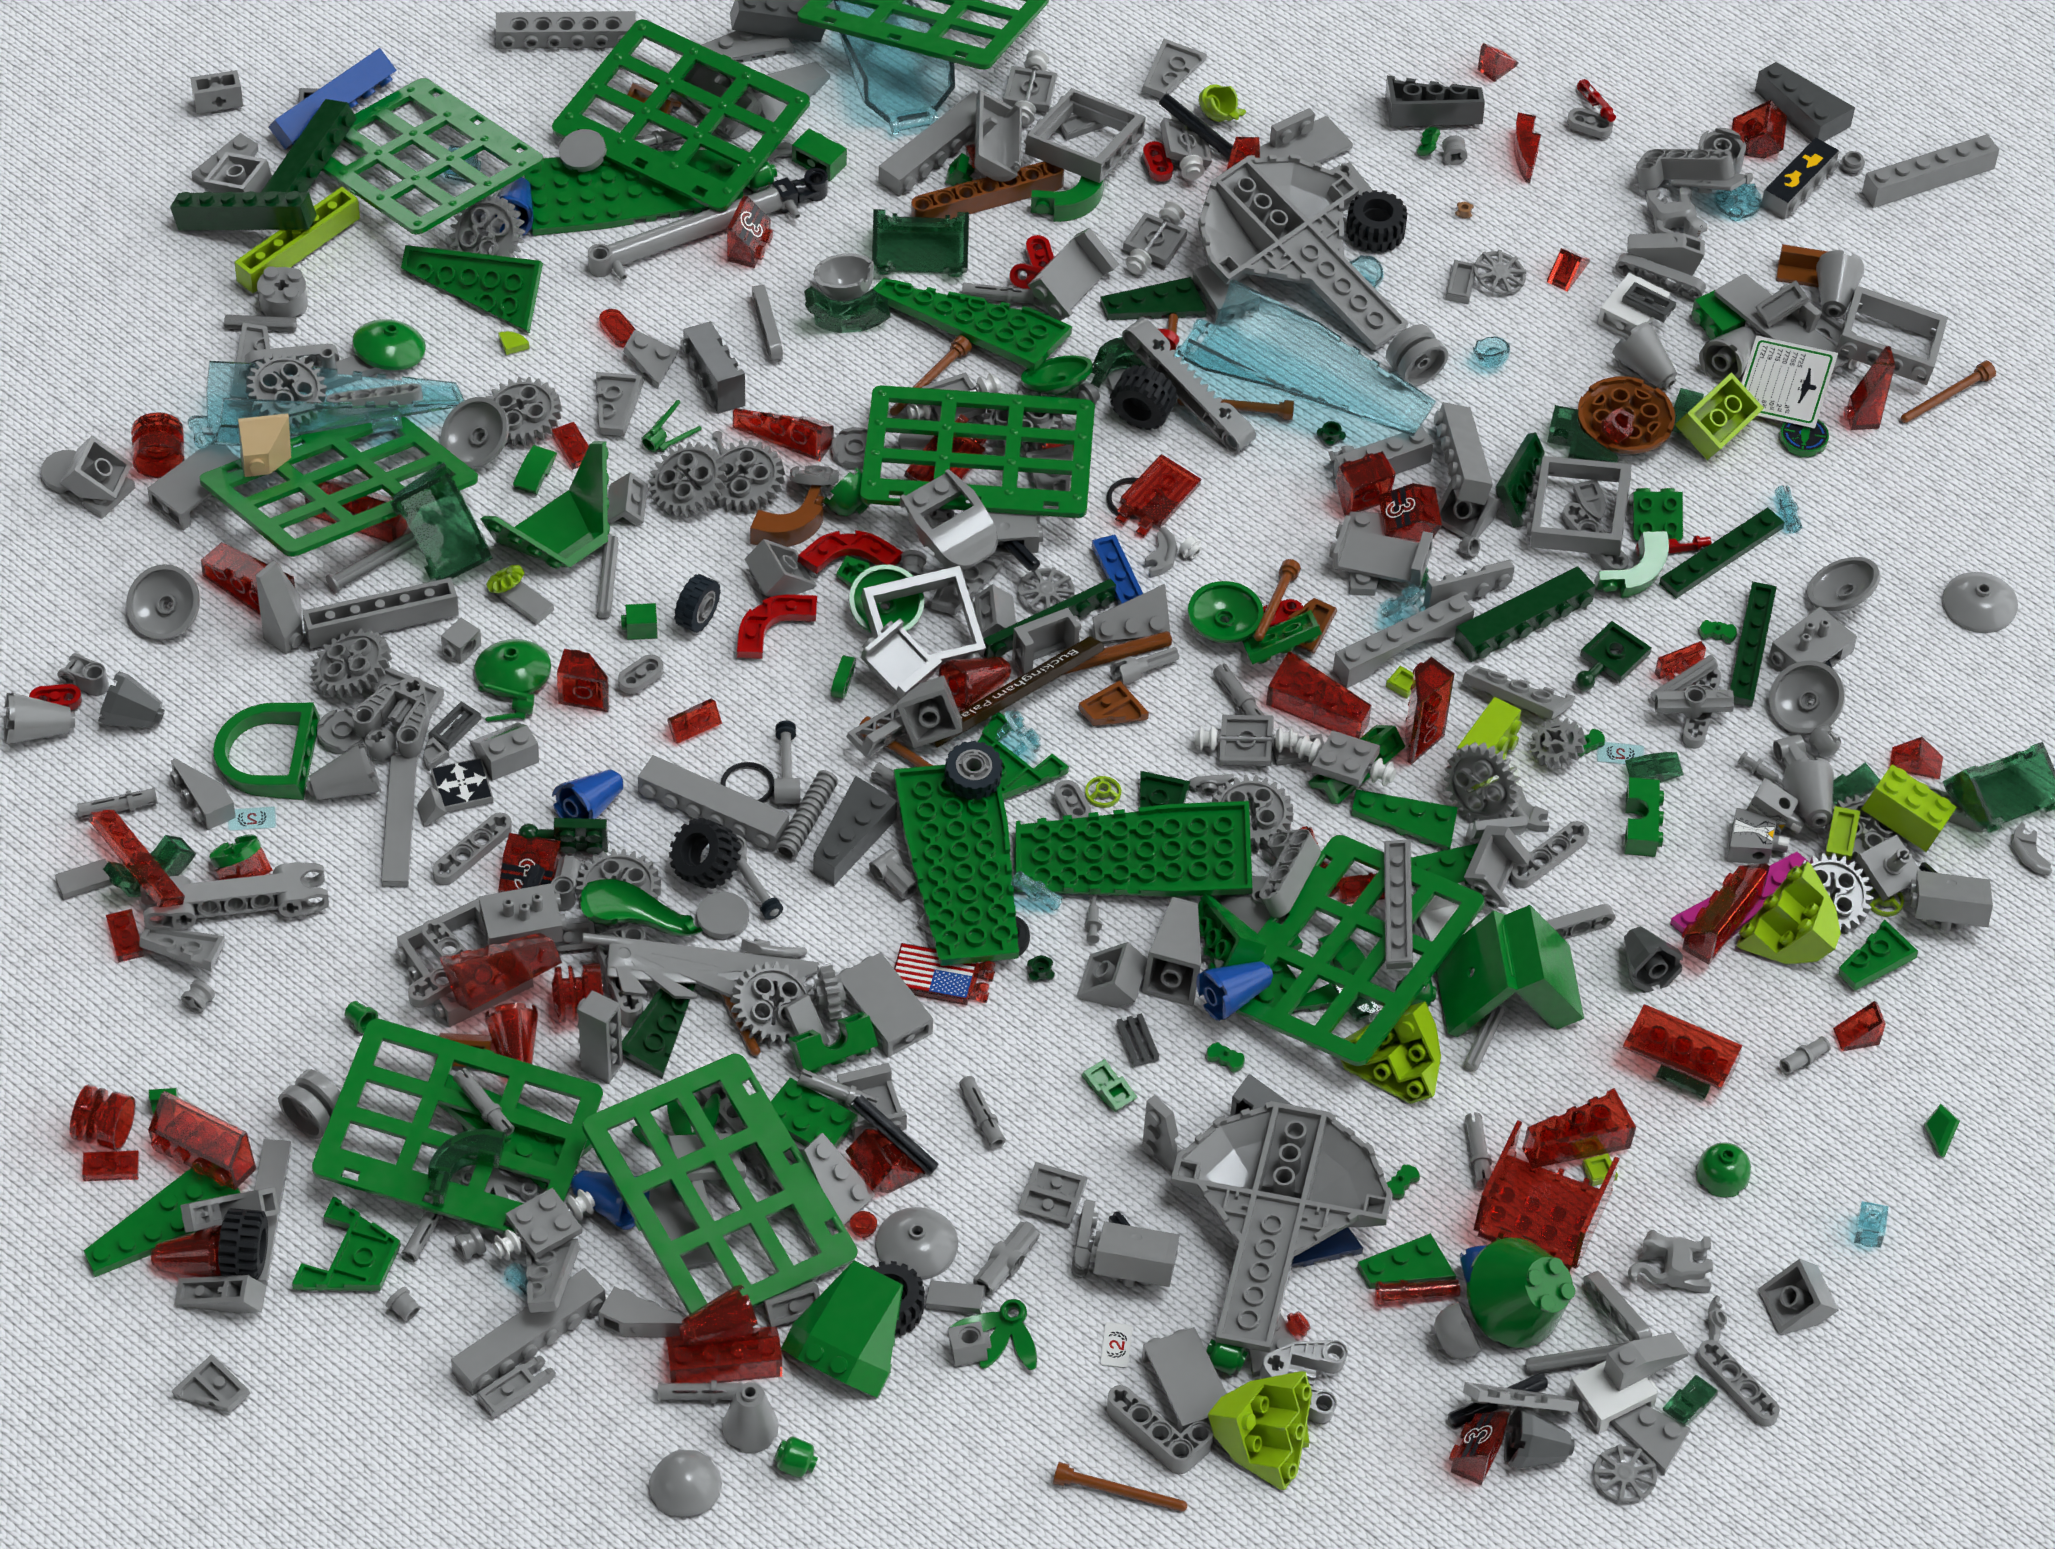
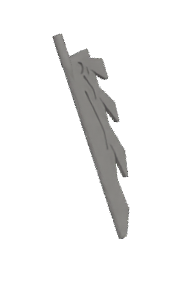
[582,933,819,999]

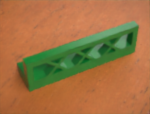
[1308,725,1406,804]

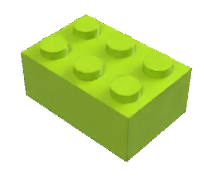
[1674,372,1764,461]
[1456,696,1522,790]
[1861,764,1957,852]

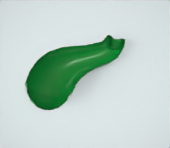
[579,879,703,937]

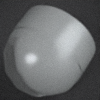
[1459,536,1481,557]

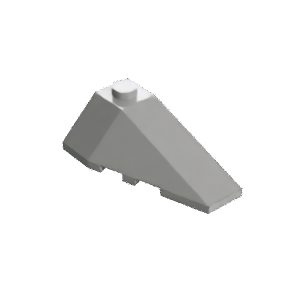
[747,61,830,122]
[256,560,303,654]

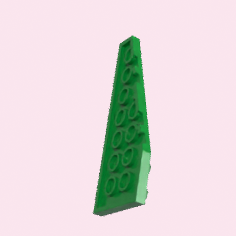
[870,278,1072,371]

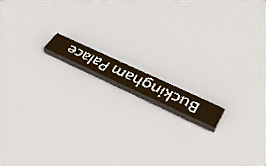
[929,636,1105,748]

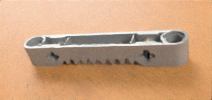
[1122,317,1256,453]

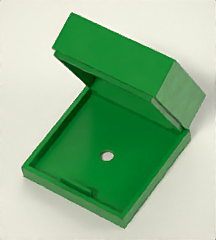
[1436,905,1584,1037]

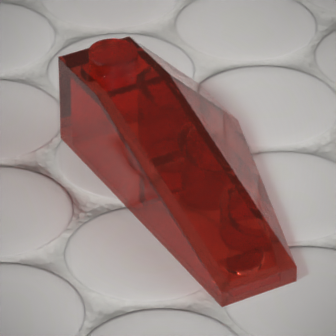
[1844,346,1895,430]
[733,408,834,462]

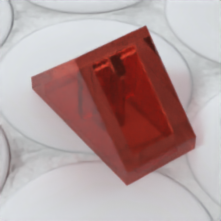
[1477,43,1519,82]
[1547,248,1590,292]
[1889,737,1943,779]
[1833,1001,1886,1051]

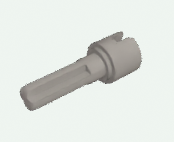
[1110,647,1179,685]

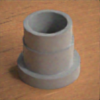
[901,550,927,576]
[385,1286,420,1321]

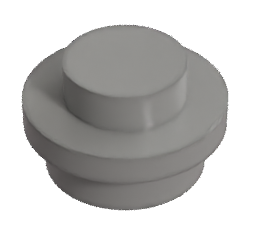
[1841,151,1865,173]
[1078,383,1100,405]

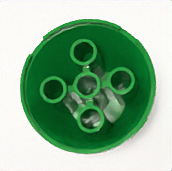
[1467,1238,1575,1348]

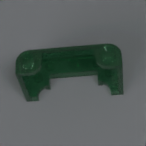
[872,209,969,277]
[390,462,493,581]
[1942,742,2055,834]

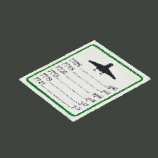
[1741,335,1838,428]

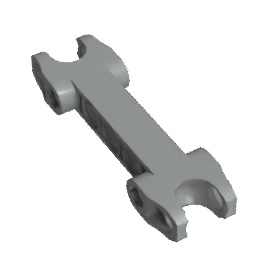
[140,862,329,931]

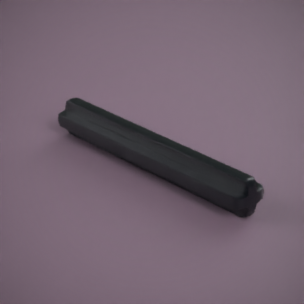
[1159,93,1238,160]
[850,1094,939,1175]
[1448,1373,1548,1428]

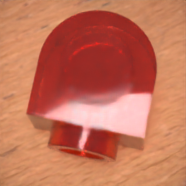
[1601,409,1634,443]

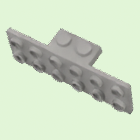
[1714,274,1849,371]

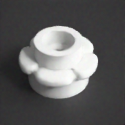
[1179,536,1202,559]

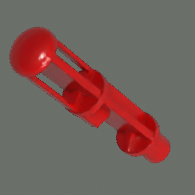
[1577,79,1616,122]
[1635,535,1712,557]

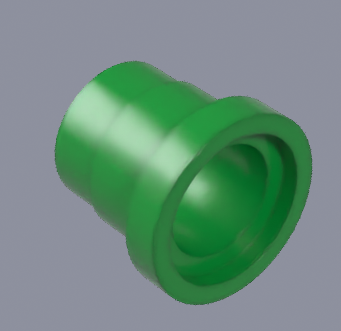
[344,1001,378,1033]

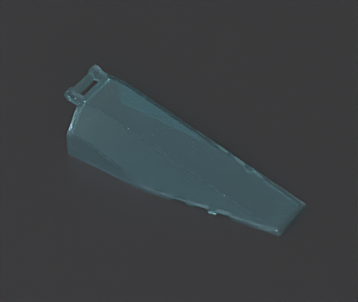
[834,0,955,134]
[1174,279,1436,436]
[187,361,465,449]

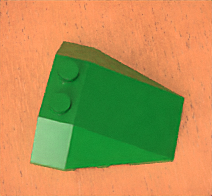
[781,1260,903,1398]

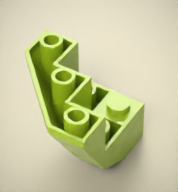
[1736,861,1841,964]
[1340,1001,1441,1104]
[1208,1371,1312,1490]

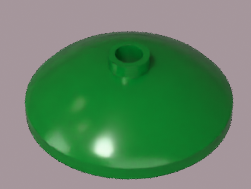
[352,319,426,370]
[1021,355,1093,396]
[849,564,924,634]
[1188,581,1264,643]
[475,639,551,697]

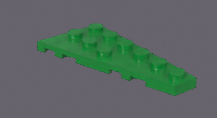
[401,245,543,333]
[438,1074,593,1190]
[84,1148,240,1277]

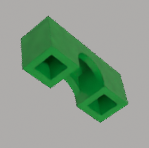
[1624,777,1664,857]
[788,1012,878,1073]

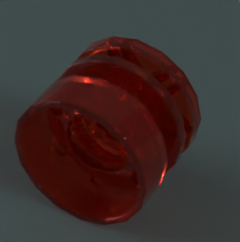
[131,412,185,478]
[551,963,603,1023]
[70,1084,136,1151]

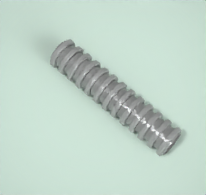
[776,770,838,859]

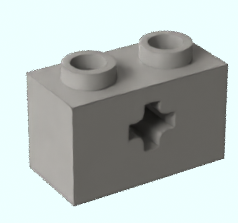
[190,70,243,114]

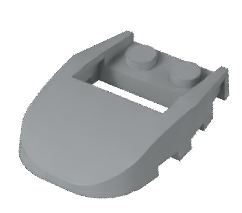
[900,469,998,570]

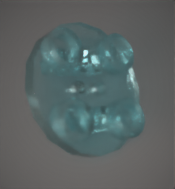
[1714,183,1762,221]
[1380,584,1426,623]
[996,708,1041,756]

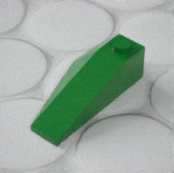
[1198,894,1267,969]

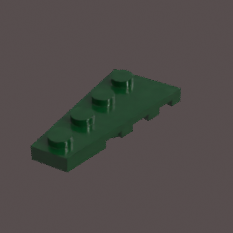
[1100,277,1207,320]
[1495,432,1545,528]
[1140,771,1190,807]
[622,983,696,1078]

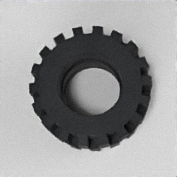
[1346,190,1408,253]
[1110,365,1178,430]
[669,818,741,889]
[218,1208,268,1280]
[869,1261,925,1336]

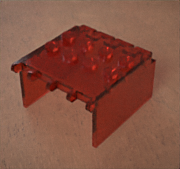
[1473,1120,1620,1271]

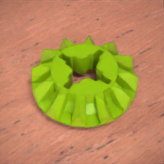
[486,565,524,593]

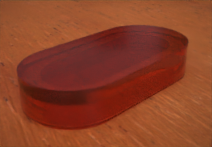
[599,309,636,348]

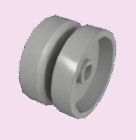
[1385,324,1449,387]
[278,1069,340,1139]

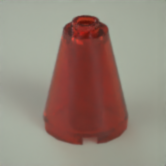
[938,657,1011,710]
[484,1003,538,1064]
[151,1225,222,1277]
[678,1284,760,1346]

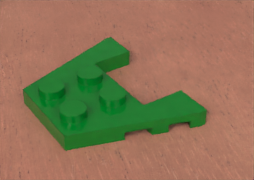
[978,712,1069,799]
[1253,936,1338,1014]
[292,1197,401,1291]

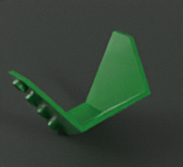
[480,441,610,569]

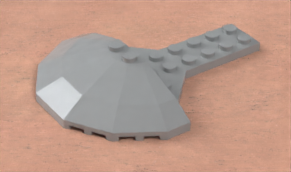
[1198,154,1409,351]
[1171,1101,1392,1353]

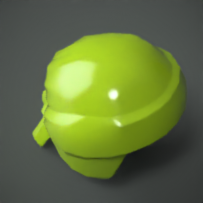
[1198,84,1246,122]

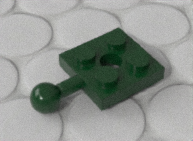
[1575,621,1652,691]
[518,818,609,854]

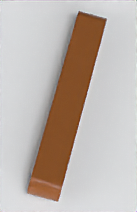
[911,161,1065,227]

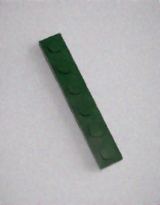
[1659,507,1785,599]
[983,578,1116,661]
[1730,581,1777,707]

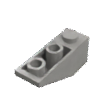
[1627,233,1705,276]
[170,758,236,830]
[598,1286,689,1338]

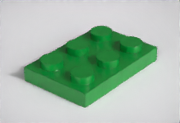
[1242,610,1322,665]
[771,1077,858,1148]

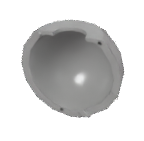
[813,253,874,301]
[649,1449,722,1517]

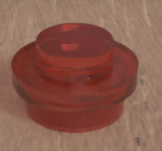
[850,1211,877,1238]
[1286,1311,1311,1338]

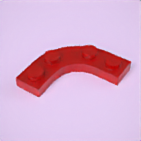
[797,530,903,574]
[737,594,817,659]

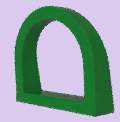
[213,702,320,800]

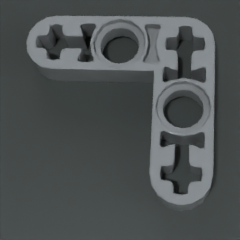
[408,919,477,1008]

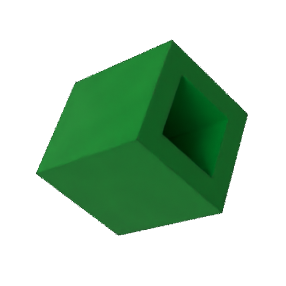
[621,603,658,640]

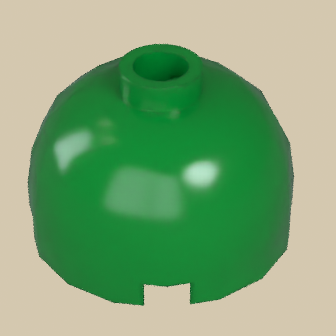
[823,468,870,516]
[1696,1142,1751,1198]

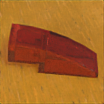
[1514,112,1541,183]

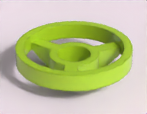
[1085,776,1121,808]
[1868,887,1904,917]

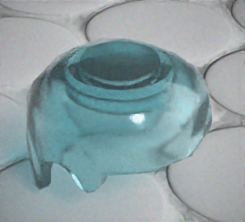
[1350,255,1384,288]
[1473,336,1510,369]

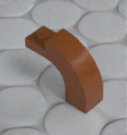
[750,485,825,547]

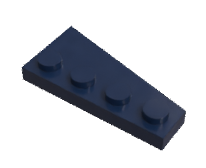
[1291,1227,1363,1267]

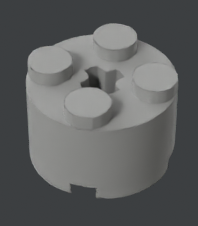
[1698,128,1746,174]
[257,266,308,317]

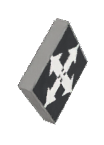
[431,758,494,813]

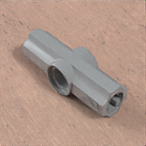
[1654,685,1734,718]
[973,1221,1040,1295]

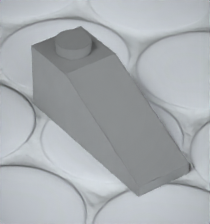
[174,1275,266,1313]
[1604,1332,1689,1391]

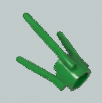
[641,400,702,452]
[478,683,535,722]

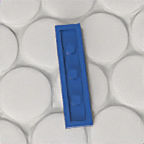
[1091,534,1143,604]

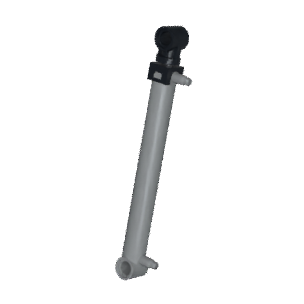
[588,168,828,280]

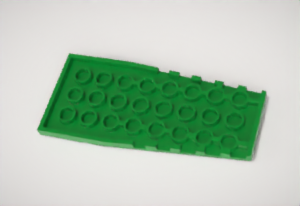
[524,149,744,236]
[893,765,1019,966]
[1016,801,1253,897]

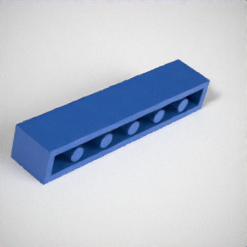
[268,48,397,150]

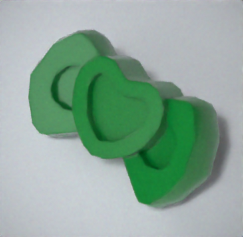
[1416,127,1441,156]
[1699,620,1737,643]
[1577,729,1605,757]
[1206,1042,1245,1073]
[1386,1165,1420,1199]

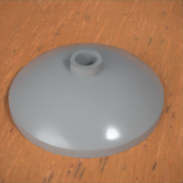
[441,397,509,468]
[1807,557,1881,611]
[126,564,200,640]
[1943,572,2018,633]
[1769,660,1845,735]
[1219,876,1288,934]
[876,1207,958,1280]

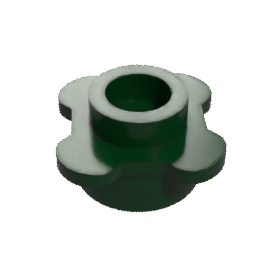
[1317,421,1346,446]
[1027,955,1055,981]

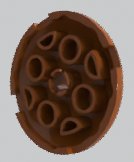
[1577,376,1675,455]

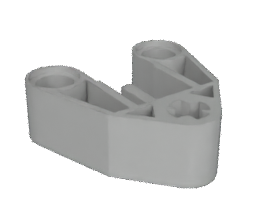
[352,677,430,758]
[1260,1340,1348,1424]

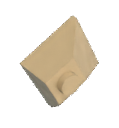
[238,413,291,477]

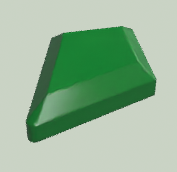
[836,555,869,587]
[1924,1104,1960,1158]

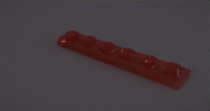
[89,809,185,908]

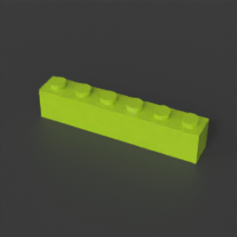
[234,187,360,294]

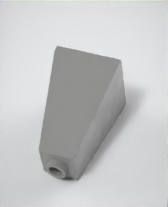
[1142,897,1201,1006]

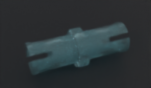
[1775,485,1802,533]
[1011,871,1062,911]

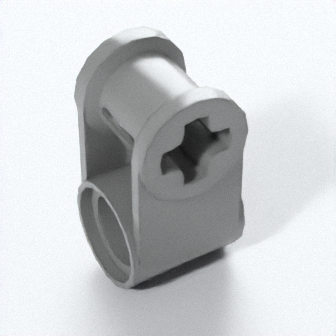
[57,653,109,696]

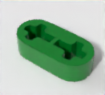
[831,655,856,699]

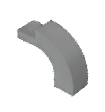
[181,1187,280,1233]

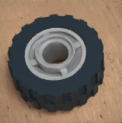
[674,574,721,633]
[945,741,1003,800]

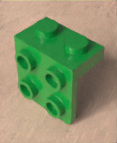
[1629,488,1683,541]

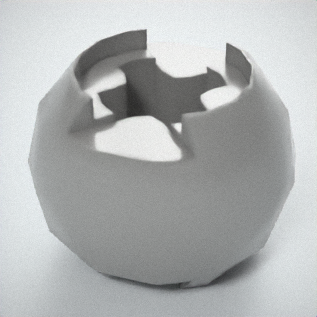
[1809,725,1841,757]
[364,727,396,760]

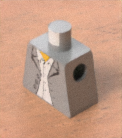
[1746,778,1806,836]
[1727,808,1789,864]

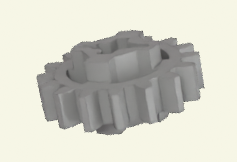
[1530,718,1587,769]
[813,963,846,1022]

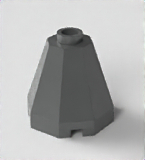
[98,671,165,728]
[1623,926,1683,993]
[1504,1407,1575,1468]

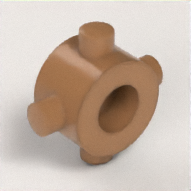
[1455,202,1474,219]

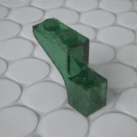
[1547,405,1618,463]

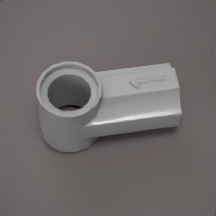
[1773,734,1807,768]
[869,849,919,899]
[551,855,582,910]

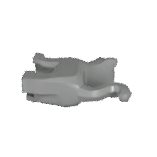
[1646,187,1707,238]
[1628,1230,1713,1293]

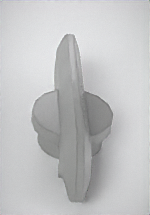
[1189,774,1234,793]
[1708,1295,1727,1342]

